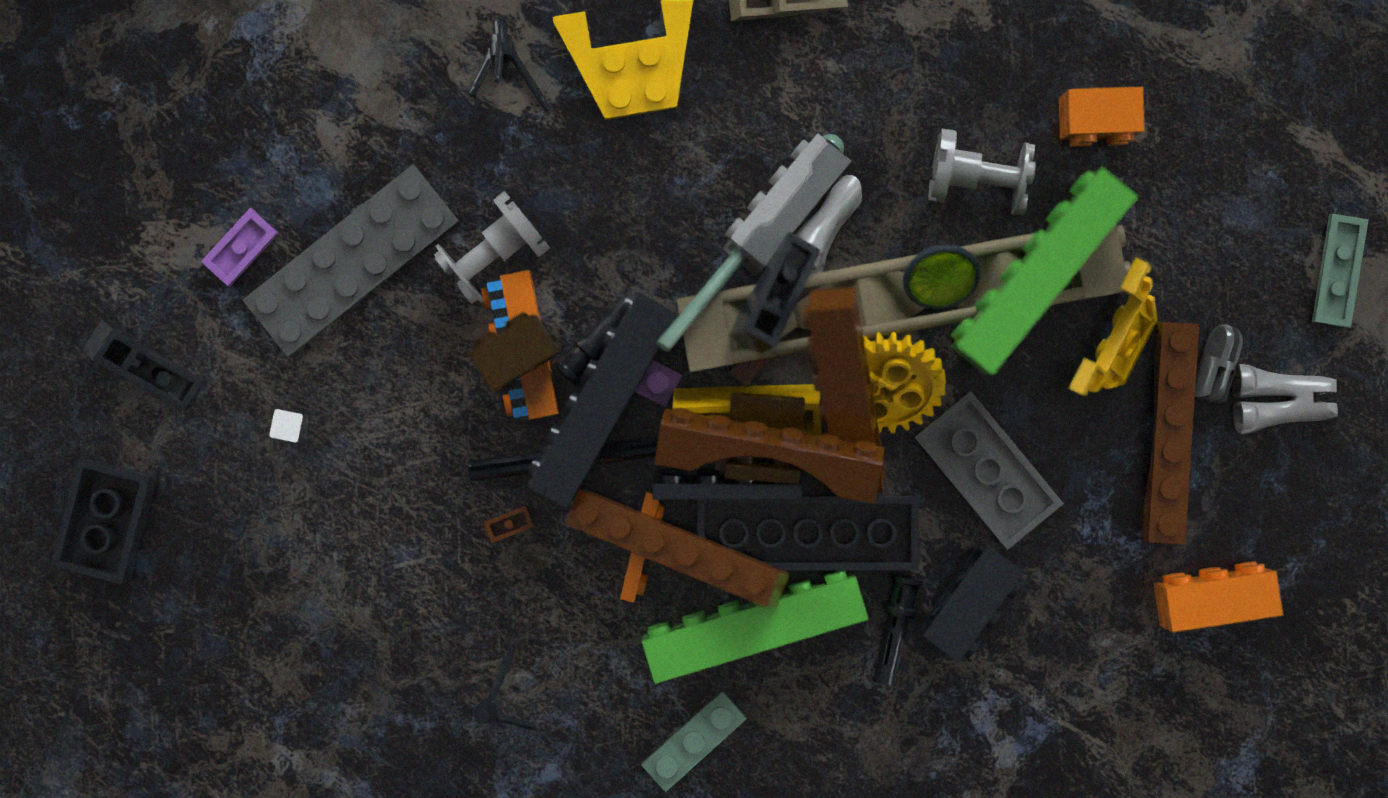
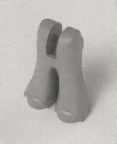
[793,175,862,274]
[1232,364,1338,434]

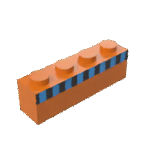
[481,270,560,422]

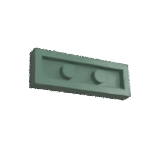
[1312,214,1369,328]
[641,691,747,792]

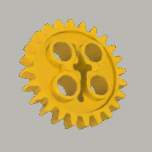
[864,332,946,434]

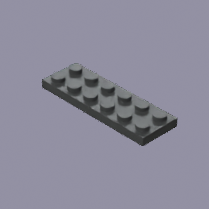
[243,164,460,357]

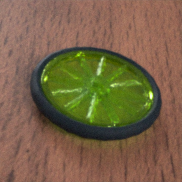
[903,245,980,310]

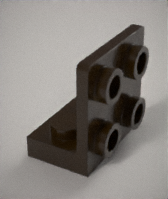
[725,392,805,484]

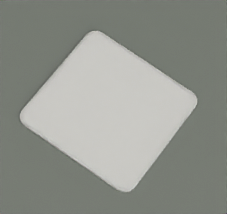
[269,409,303,442]

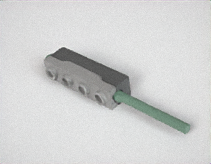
[657,133,851,351]

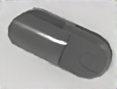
[1195,324,1243,406]

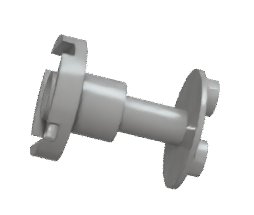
[928,128,1036,216]
[434,191,550,304]

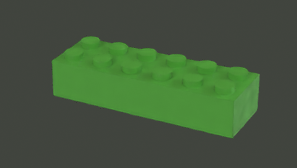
[950,168,1138,375]
[642,570,868,684]

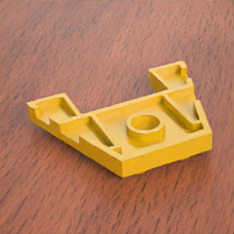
[553,0,693,120]
[1069,258,1158,395]

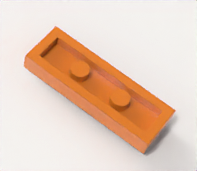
[620,491,666,603]

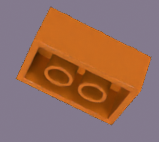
[1153,562,1283,632]

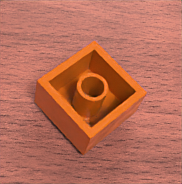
[1059,87,1144,147]

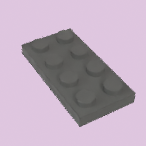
[914,391,1064,550]

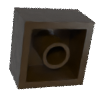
[468,312,560,391]

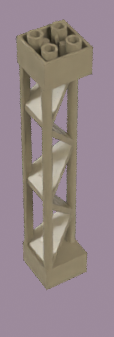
[677,223,1131,373]

